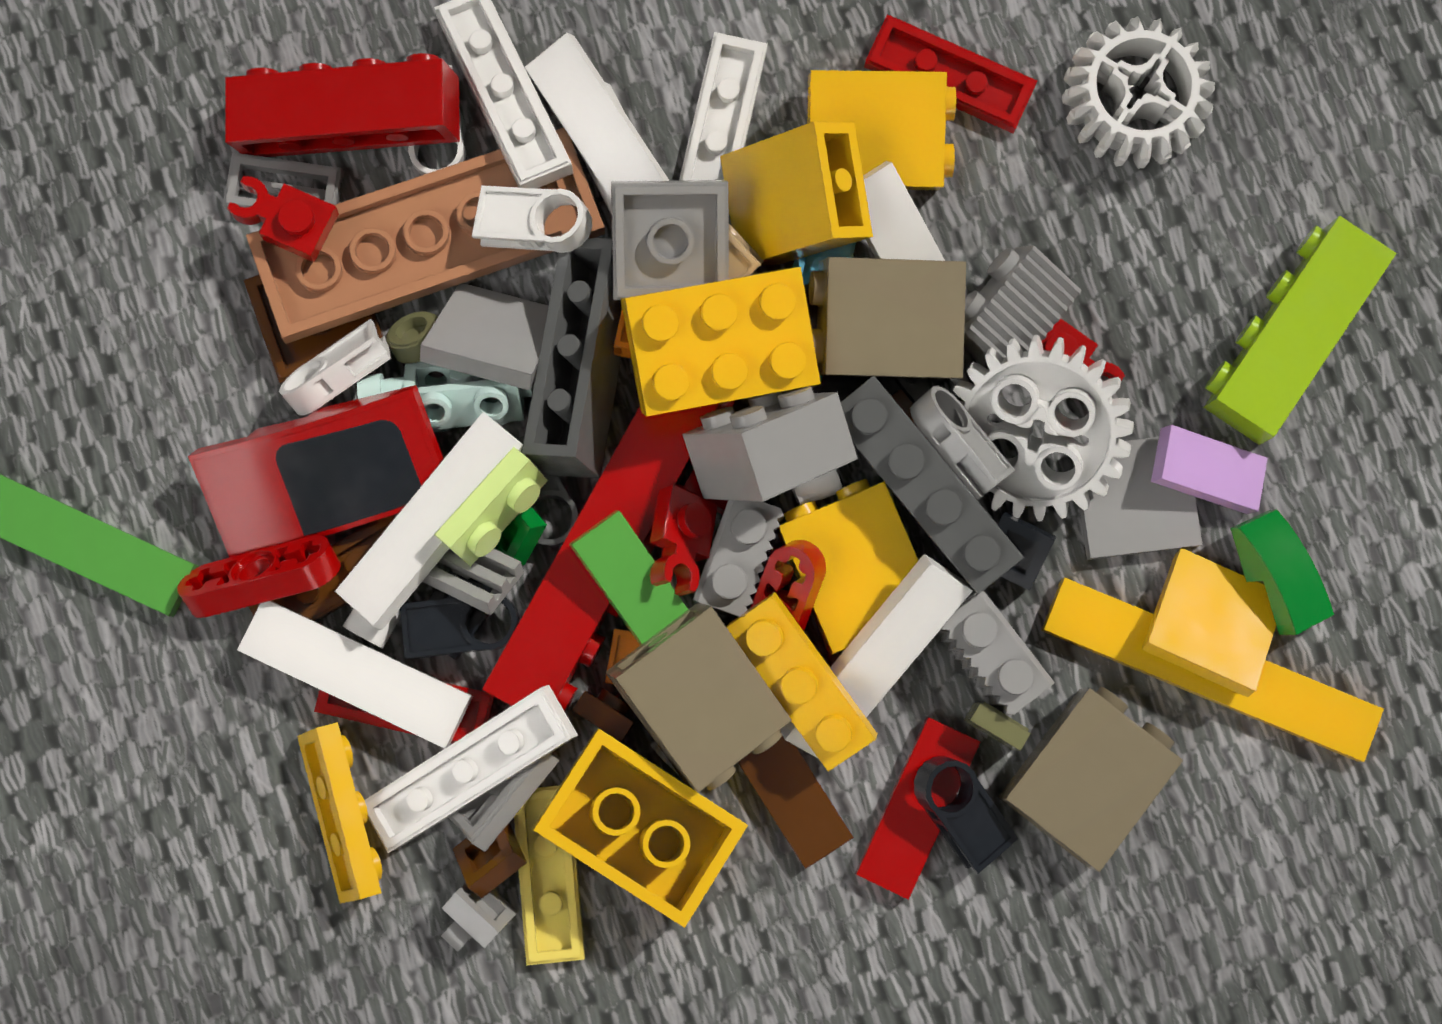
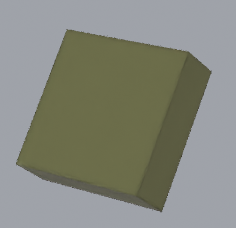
[964,702,1031,751]

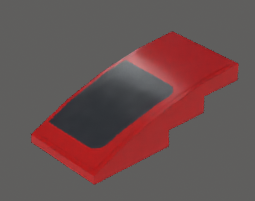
[188,385,444,557]

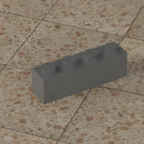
[522,238,622,478]
[841,376,1024,594]

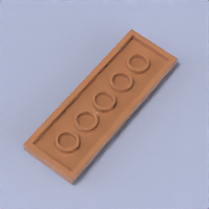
[246,128,605,344]

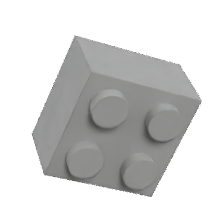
[683,386,858,502]

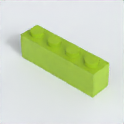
[1203,216,1397,445]

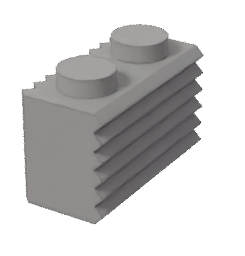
[964,245,1081,369]
[693,500,784,619]
[938,590,1055,715]

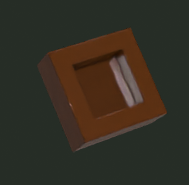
[572,688,636,742]
[453,823,527,898]

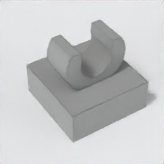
[441,883,518,952]

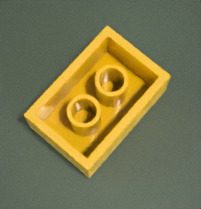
[620,267,821,416]
[532,729,748,928]

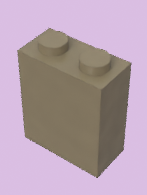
[809,257,966,379]
[605,602,792,792]
[998,686,1183,872]

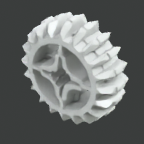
[1062,16,1215,169]

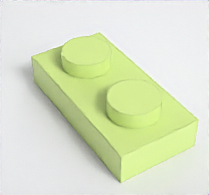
[434,447,548,567]

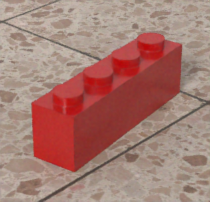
[225,53,460,157]

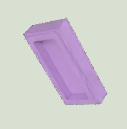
[1151,425,1268,514]

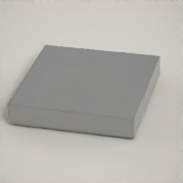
[611,180,729,300]
[420,283,549,390]
[1073,437,1203,560]

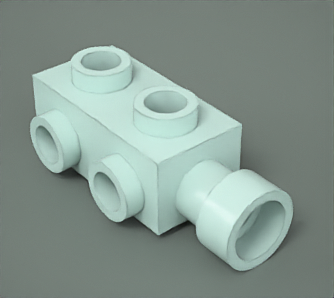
[357,362,533,432]

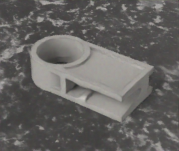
[910,386,1015,500]

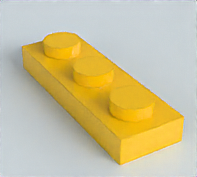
[726,592,878,772]
[297,722,382,904]

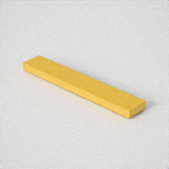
[1041,577,1384,762]

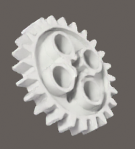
[953,335,1134,521]

